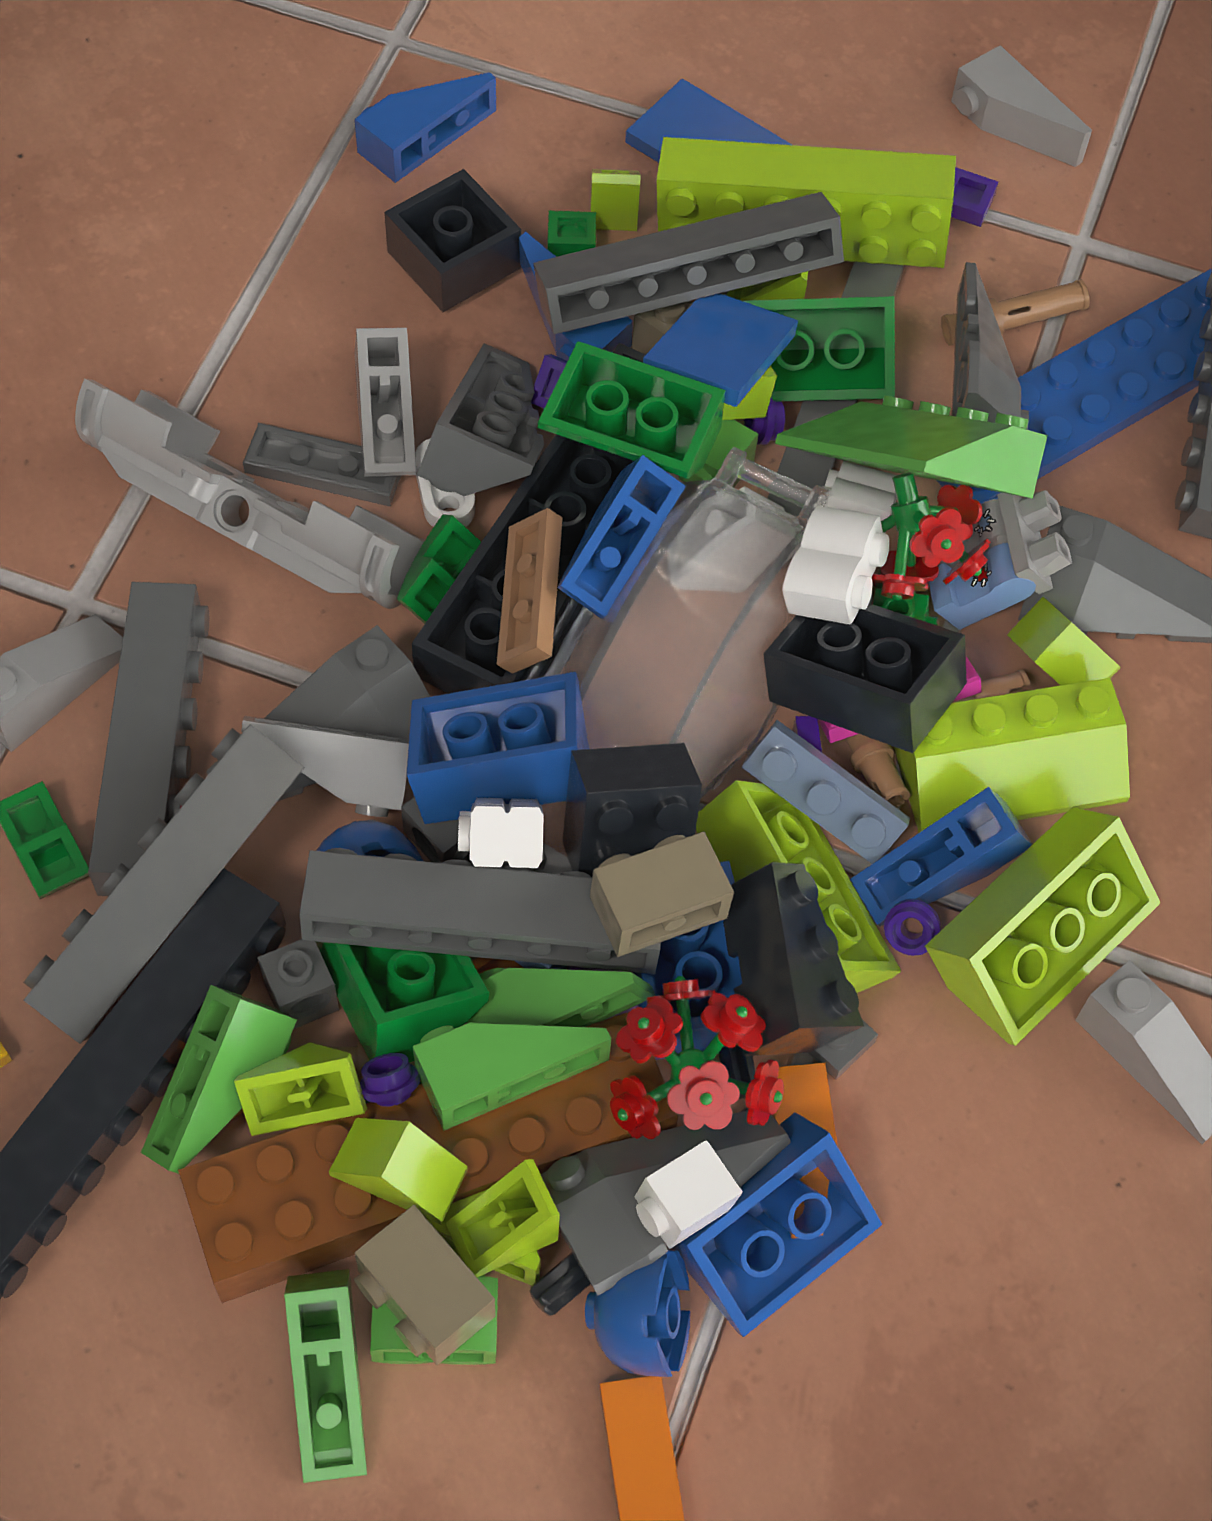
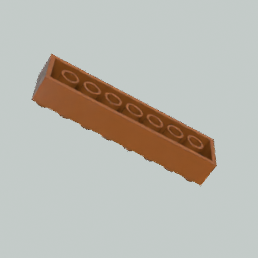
[178,1011,679,1303]

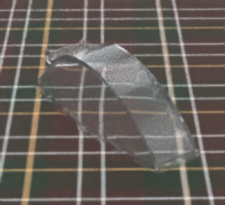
[542,447,830,858]

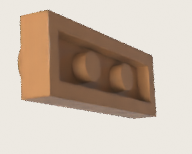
[497,508,562,674]

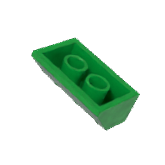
[744,296,895,401]
[538,341,726,479]
[315,941,489,1062]

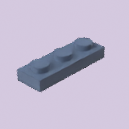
[742,720,910,864]

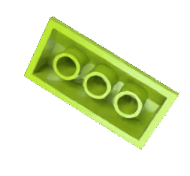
[893,678,1130,833]
[696,780,901,993]
[925,807,1160,1046]

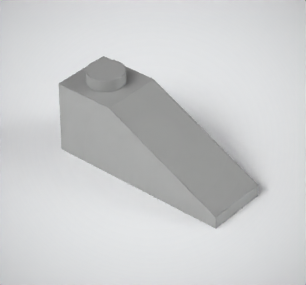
[951,45,1092,167]
[354,328,416,477]
[0,614,123,752]
[241,716,409,817]
[1075,960,1212,1144]

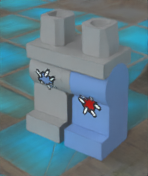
[929,490,1072,630]

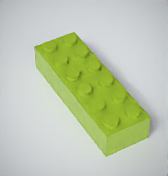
[656,137,956,268]

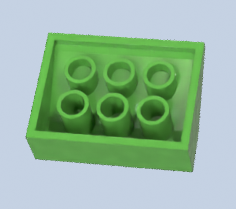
[775,396,1048,499]

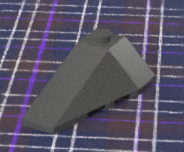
[951,262,1029,430]
[417,343,544,496]
[206,625,430,801]

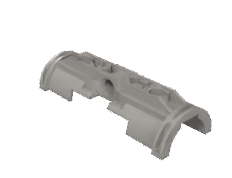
[75,378,425,609]

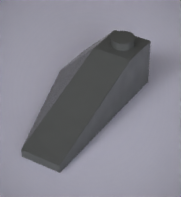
[1018,505,1212,643]
[540,1110,791,1296]

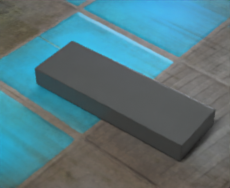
[243,423,401,507]

